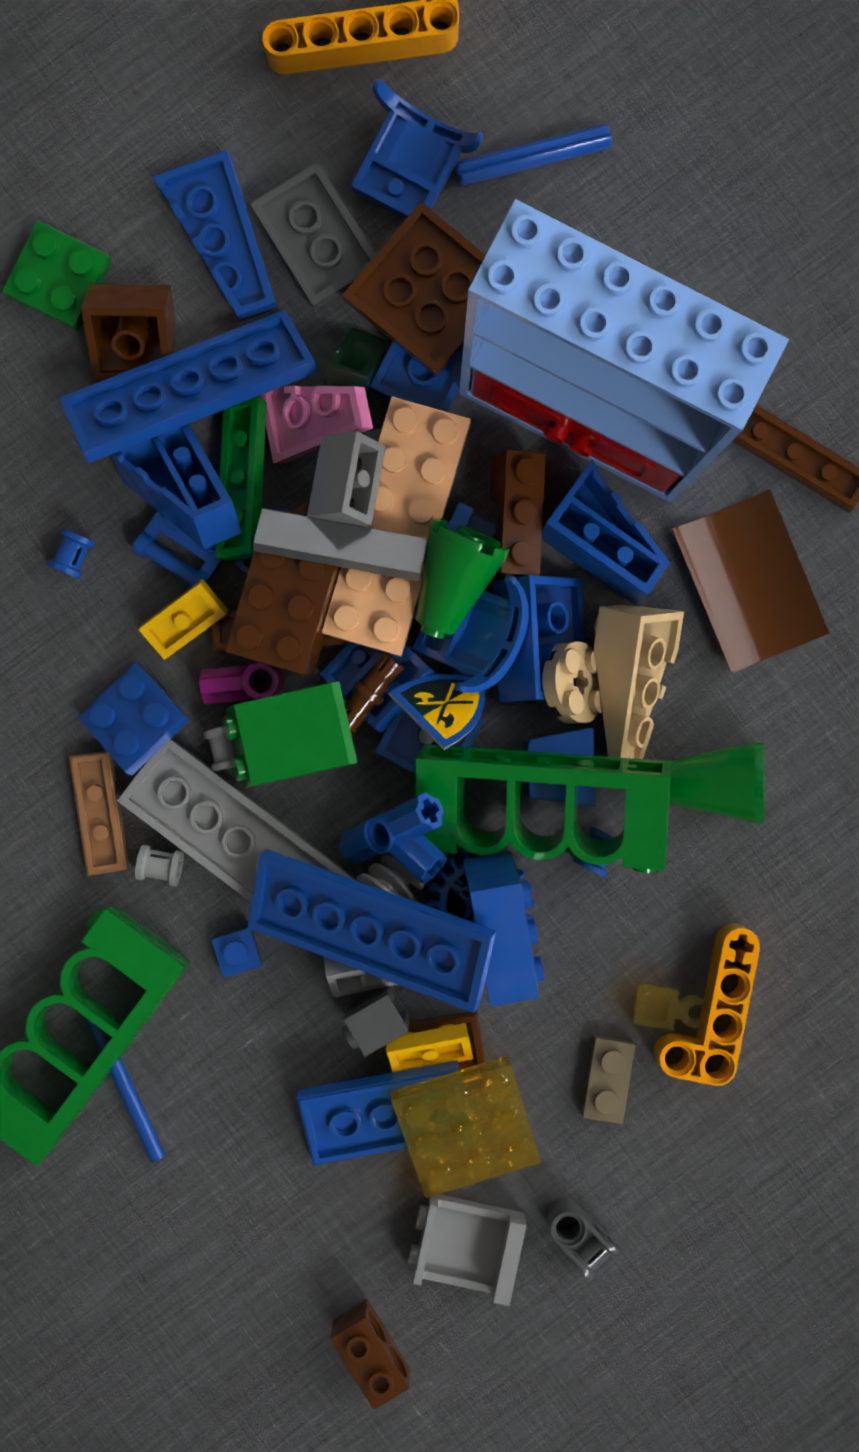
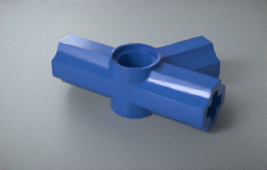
[338,792,447,884]

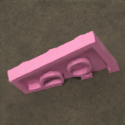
[259,386,373,464]

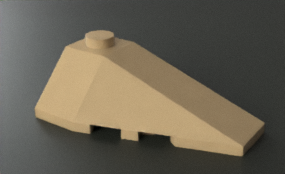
[594,605,684,759]

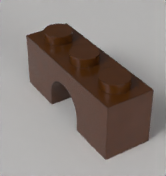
[490,449,546,579]

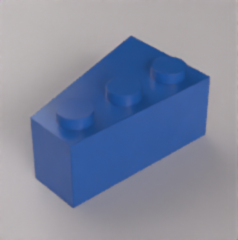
[542,460,670,606]

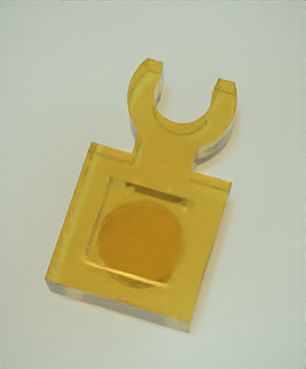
[631,981,706,1030]

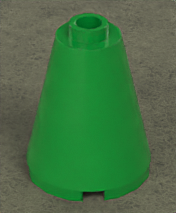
[416,518,510,639]
[669,742,764,824]

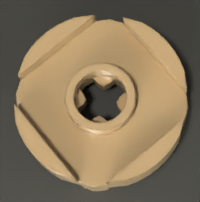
[542,641,603,724]

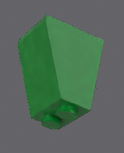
[223,681,357,788]

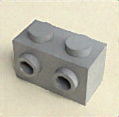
[307,431,386,527]

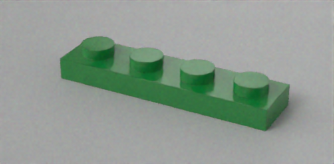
[215,396,267,561]

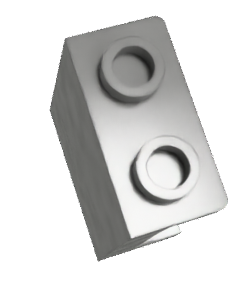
[407,1192,527,1306]

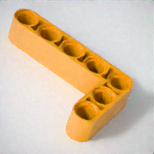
[262,0,459,75]

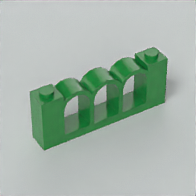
[416,744,672,873]
[0,905,191,1167]

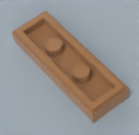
[69,751,130,876]

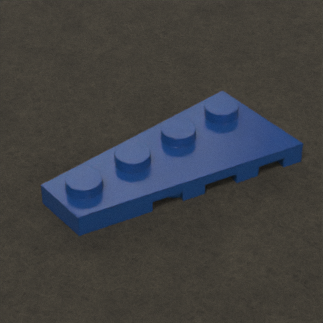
[153,150,278,320]

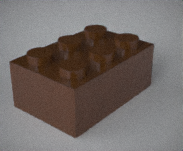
[225,551,341,677]

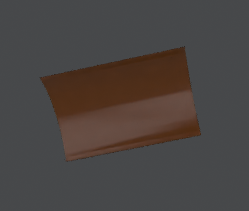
[672,489,830,674]

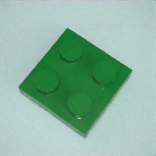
[2,221,112,331]

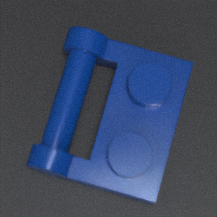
[131,511,224,589]

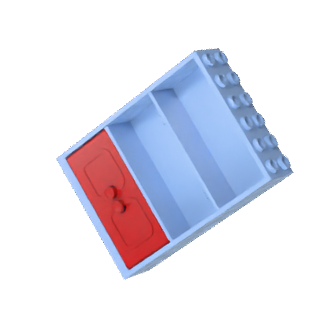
[459,199,789,503]

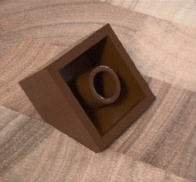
[81,284,175,381]

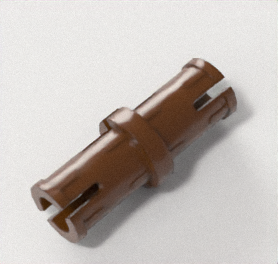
[345,652,405,732]

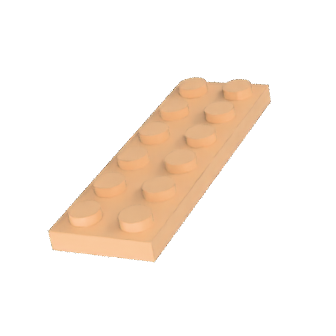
[321,397,471,657]

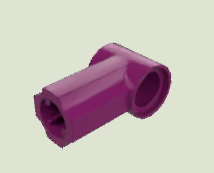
[199,663,284,705]

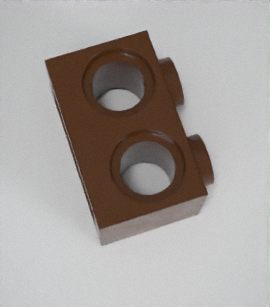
[330,1299,410,1410]

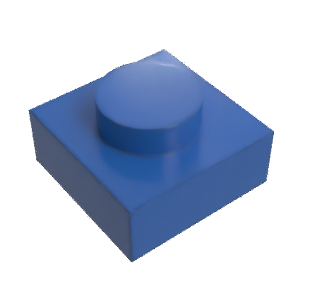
[211,927,263,978]

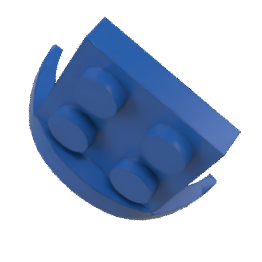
[351,79,484,219]
[412,575,529,693]

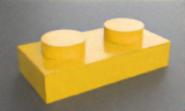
[138,579,228,660]
[386,1023,473,1072]

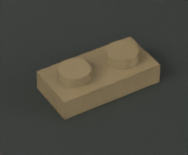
[581,1035,636,1125]

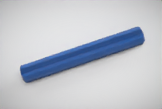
[456,124,612,185]

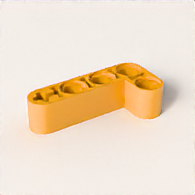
[653,923,760,1086]

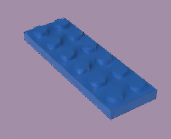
[59,310,317,463]
[247,849,497,1013]

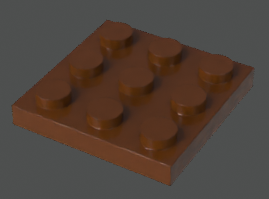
[342,202,486,377]

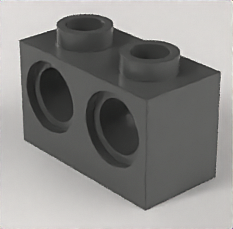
[342,986,410,1057]

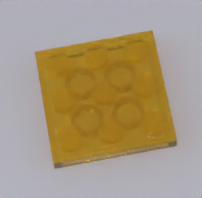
[390,1055,541,1198]

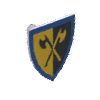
[388,674,485,750]

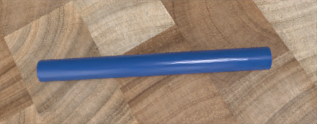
[84,1017,166,1162]

